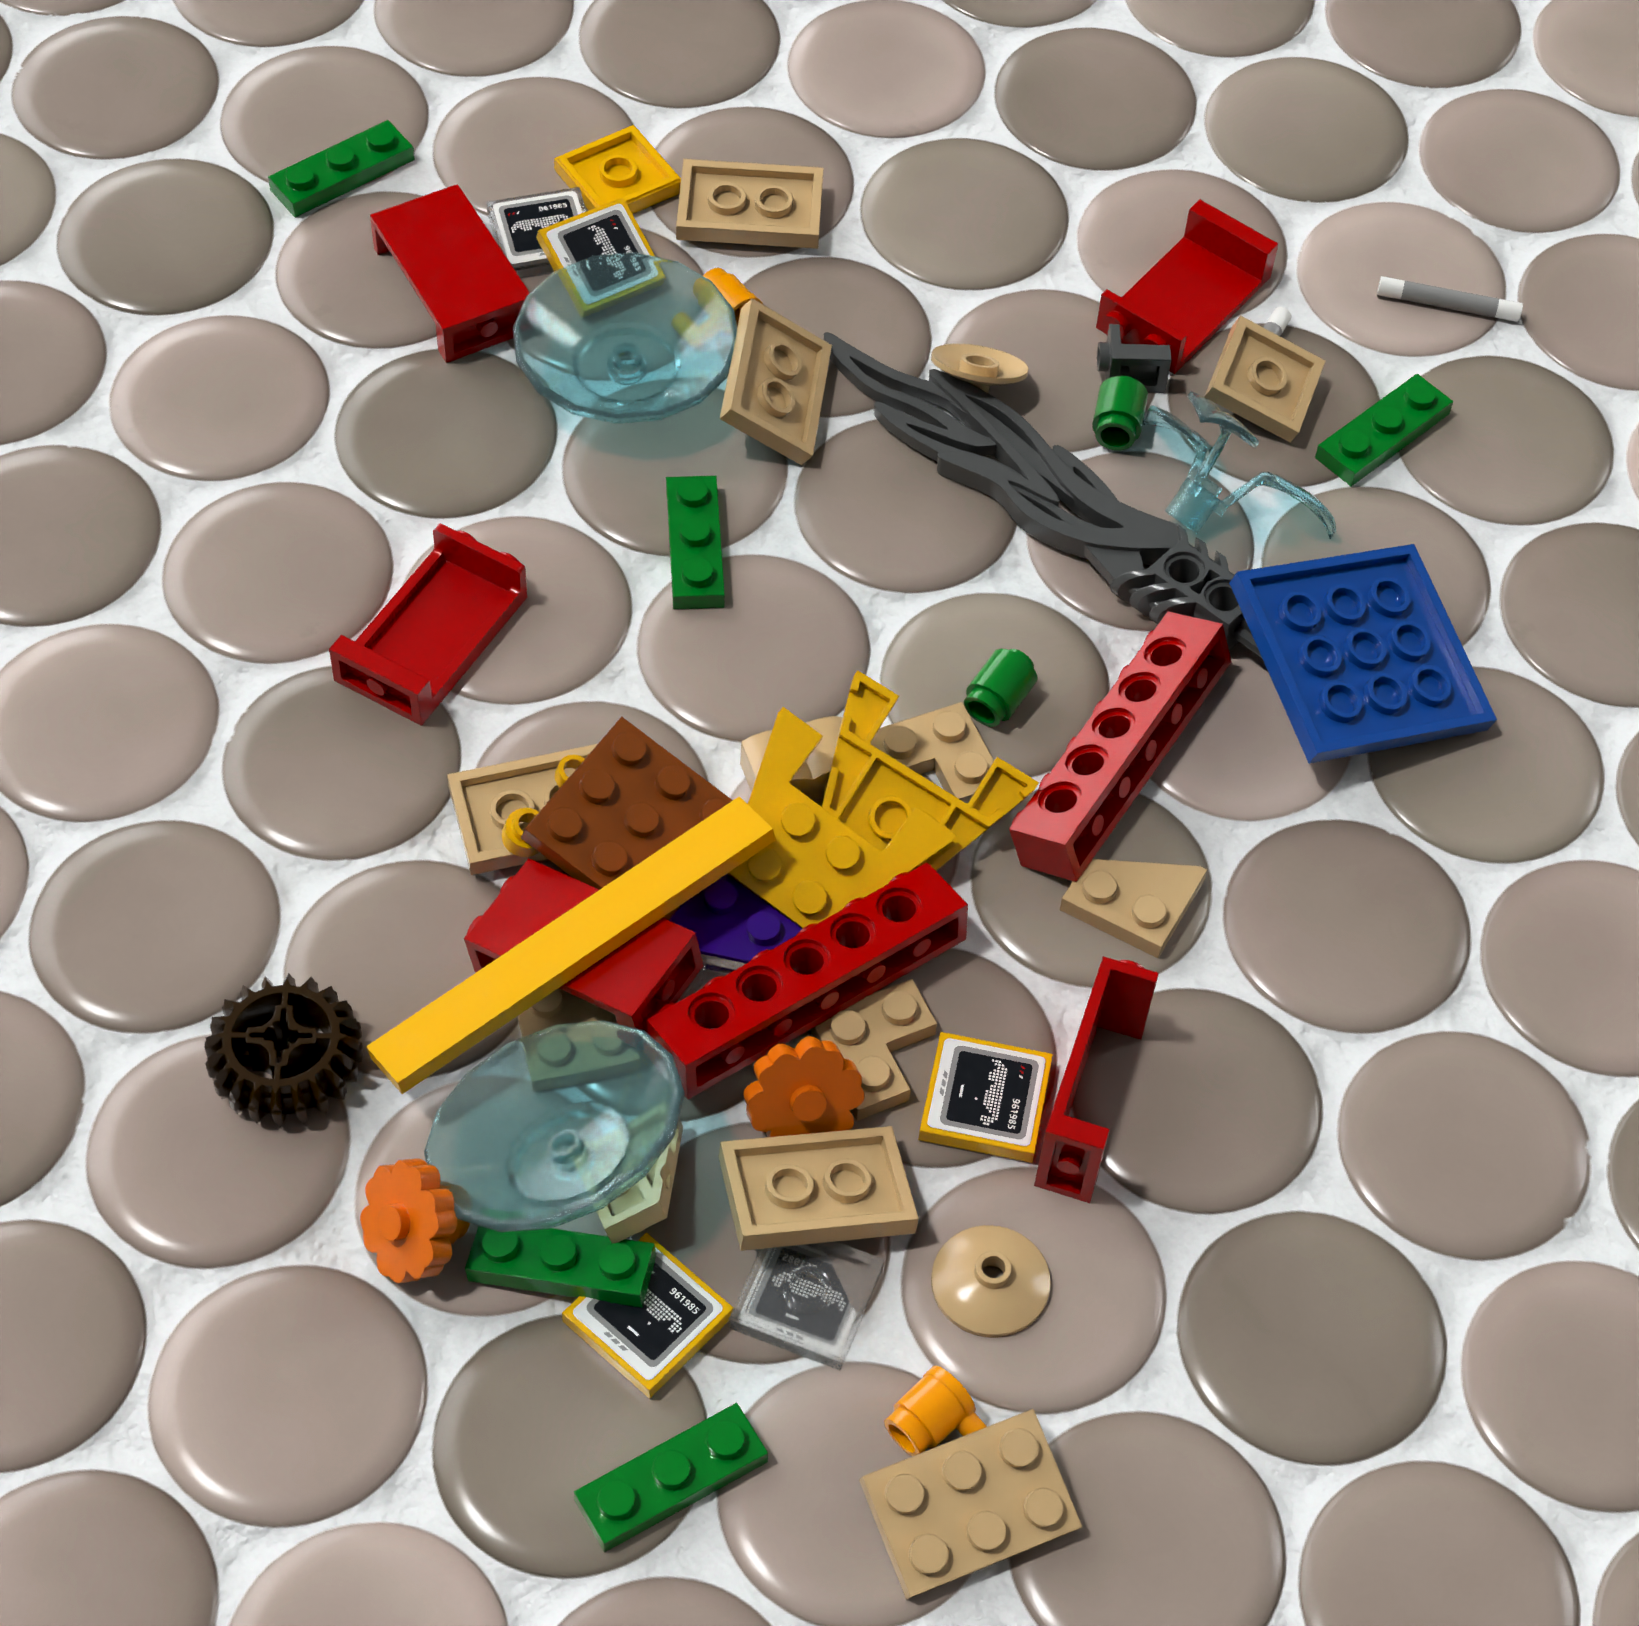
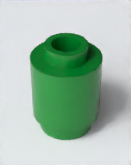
[1092,376,1148,450]
[964,648,1038,727]

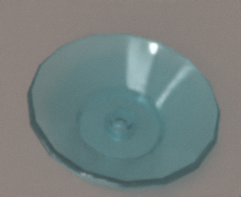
[513,253,737,424]
[424,1020,685,1232]

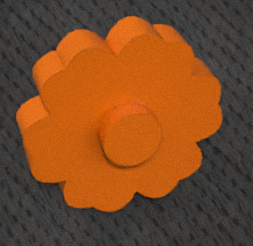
[743,1036,865,1137]
[360,1158,470,1283]

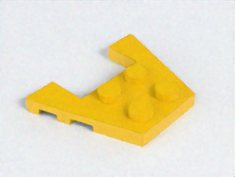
[821,670,1039,871]
[727,707,957,929]

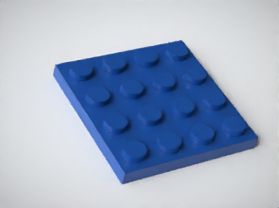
[1229,544,1497,764]

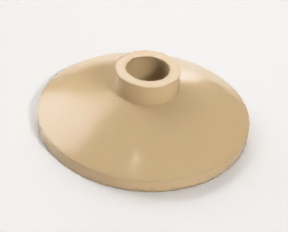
[931,344,1029,393]
[931,1225,1051,1338]

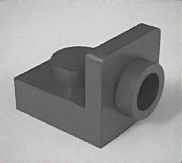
[1097,324,1171,393]

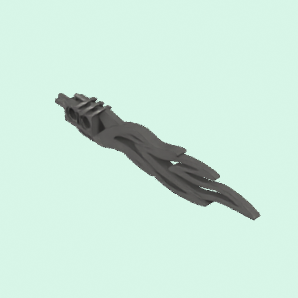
[824,332,1261,657]

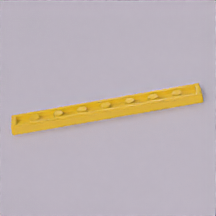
[366,796,776,1094]

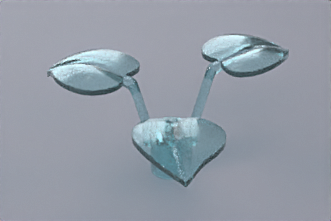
[1143,391,1336,539]

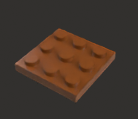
[521,716,733,921]

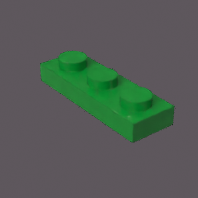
[268,120,415,218]
[1315,374,1453,487]
[666,475,725,609]
[465,1218,657,1308]
[574,1402,768,1553]

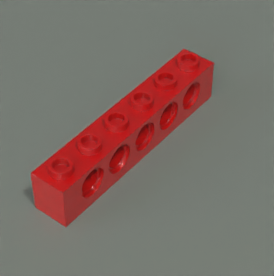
[1009,611,1232,882]
[647,862,968,1100]

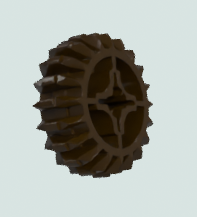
[204,973,364,1127]

